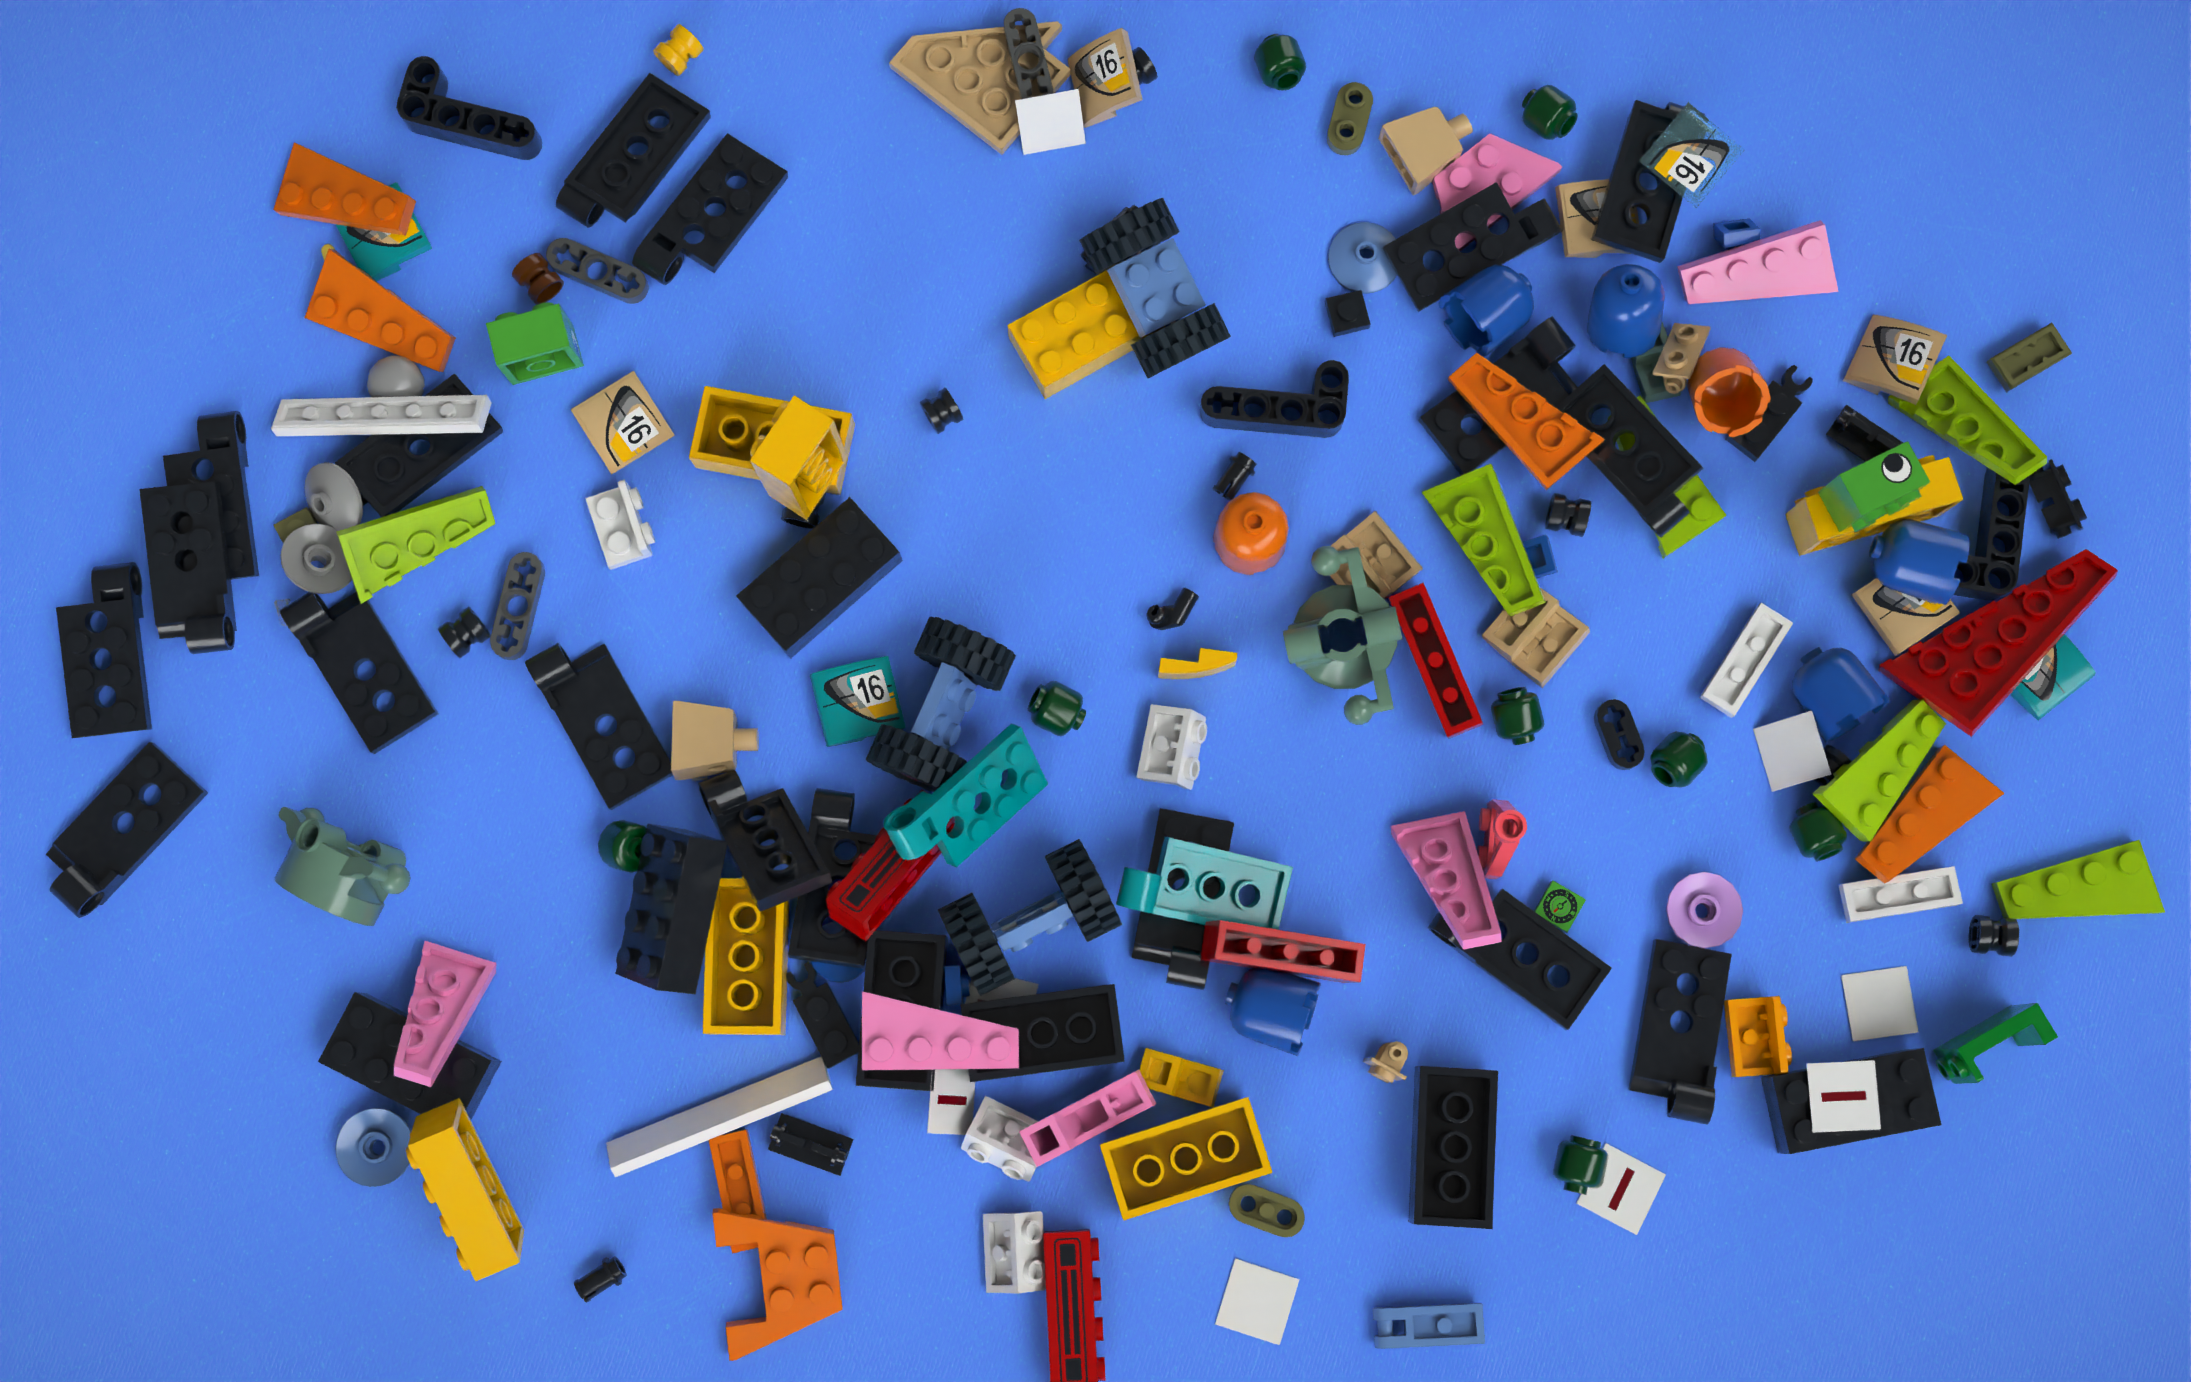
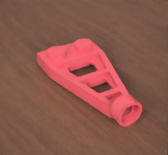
[1477,799,1527,880]

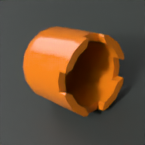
[1687,347,1771,437]
[1213,492,1289,575]

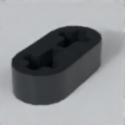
[1594,699,1645,770]

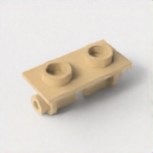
[1653,323,1711,394]
[1363,1041,1408,1083]

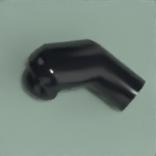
[1146,588,1199,630]

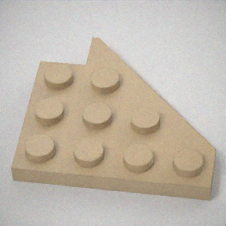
[889,21,1071,155]

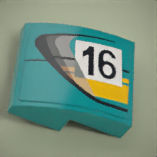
[335,182,432,282]
[2011,634,2096,721]
[810,656,906,747]

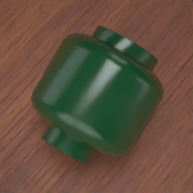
[1254,34,1306,91]
[1522,85,1578,140]
[1028,681,1086,737]
[1491,687,1544,745]
[1650,731,1708,788]
[1789,802,1847,862]
[598,820,646,873]
[1553,1135,1608,1195]

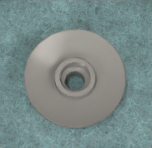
[304,462,363,531]
[280,524,352,594]

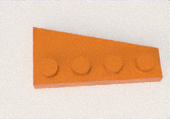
[273,142,416,236]
[305,249,456,372]
[1448,353,1605,491]
[1855,745,2004,884]

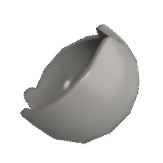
[367,355,425,397]

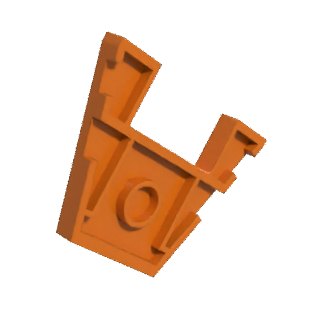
[712,1208,843,1361]

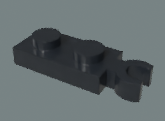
[1725,365,1813,462]
[786,962,859,1069]

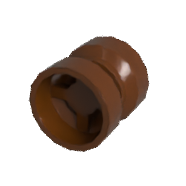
[512,253,564,305]

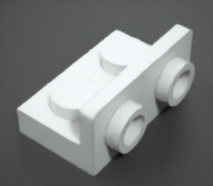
[585,479,655,570]
[1136,704,1207,790]
[961,1096,1038,1182]
[983,1211,1046,1294]

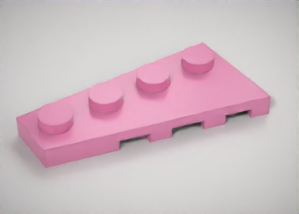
[1677,220,1839,304]
[1391,811,1502,950]
[394,941,496,1087]
[862,991,1019,1070]

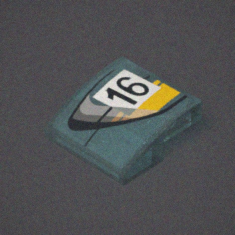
[1639,102,1745,208]

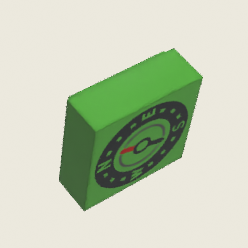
[1534,880,1586,933]

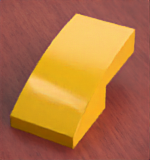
[1158,648,1238,679]
[1139,1048,1224,1108]

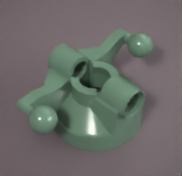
[1283,546,1403,725]
[275,807,411,926]

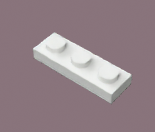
[1699,603,1793,718]
[1839,866,1963,923]

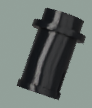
[1213,452,1257,501]
[574,1256,627,1303]

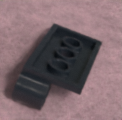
[556,73,711,228]
[1591,100,1705,263]
[1418,316,1578,476]
[1555,364,1704,538]
[335,373,503,517]
[139,481,237,654]
[280,592,439,754]
[525,643,673,810]
[46,742,208,918]
[1132,808,1234,990]
[1628,939,1732,1125]

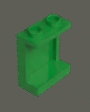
[1933,1003,2058,1084]

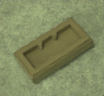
[1986,323,2072,393]

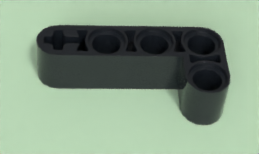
[396,56,542,160]
[1200,360,1349,438]
[1954,468,2030,601]

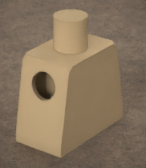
[1378,107,1473,196]
[671,701,759,780]

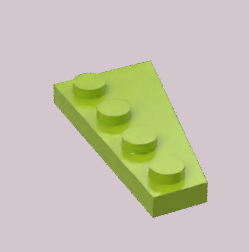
[1888,356,2047,485]
[1608,395,1727,559]
[1422,464,1546,617]
[336,486,496,604]
[1812,700,1946,842]
[1992,840,2165,919]

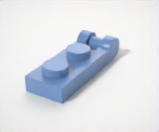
[1372,1303,1485,1349]

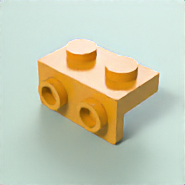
[1724,996,1792,1077]

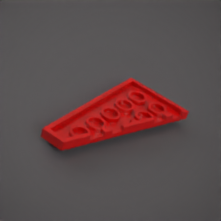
[1878,549,2118,737]

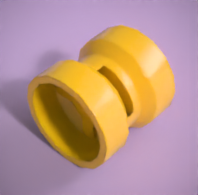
[653,24,704,76]

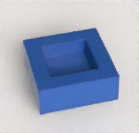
[1713,218,1760,250]
[1522,534,1558,578]
[945,965,970,1006]

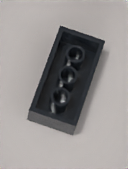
[736,497,903,659]
[615,824,728,994]
[856,930,948,1091]
[960,984,1125,1082]
[318,992,502,1120]
[1761,1048,1942,1154]
[1408,1066,1498,1229]

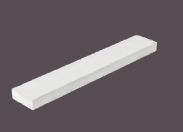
[271,395,492,436]
[606,1057,833,1177]

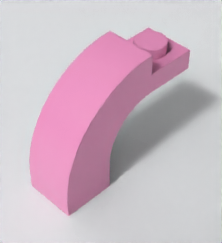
[1019,1069,1157,1167]

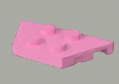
[1432,133,1562,251]

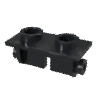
[1826,405,1903,462]
[2029,459,2087,539]
[768,1113,854,1176]

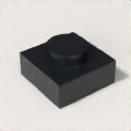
[1325,290,1371,337]

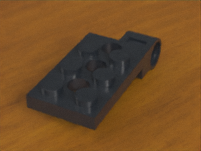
[632,133,788,285]
[1382,182,1563,312]
[163,411,259,580]
[56,562,152,738]
[698,770,832,912]
[788,788,877,969]
[1427,889,1612,1030]

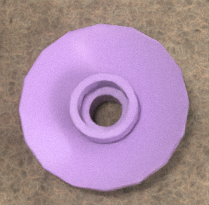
[1666,872,1743,948]

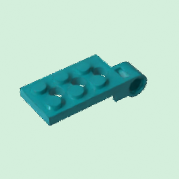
[883,723,1048,868]
[1116,837,1293,930]

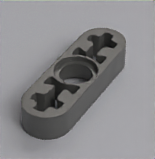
[1004,8,1053,99]
[546,238,649,304]
[490,552,545,660]

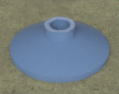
[1328,222,1397,294]
[335,1108,411,1187]

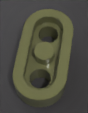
[1327,82,1373,156]
[1229,1184,1305,1237]

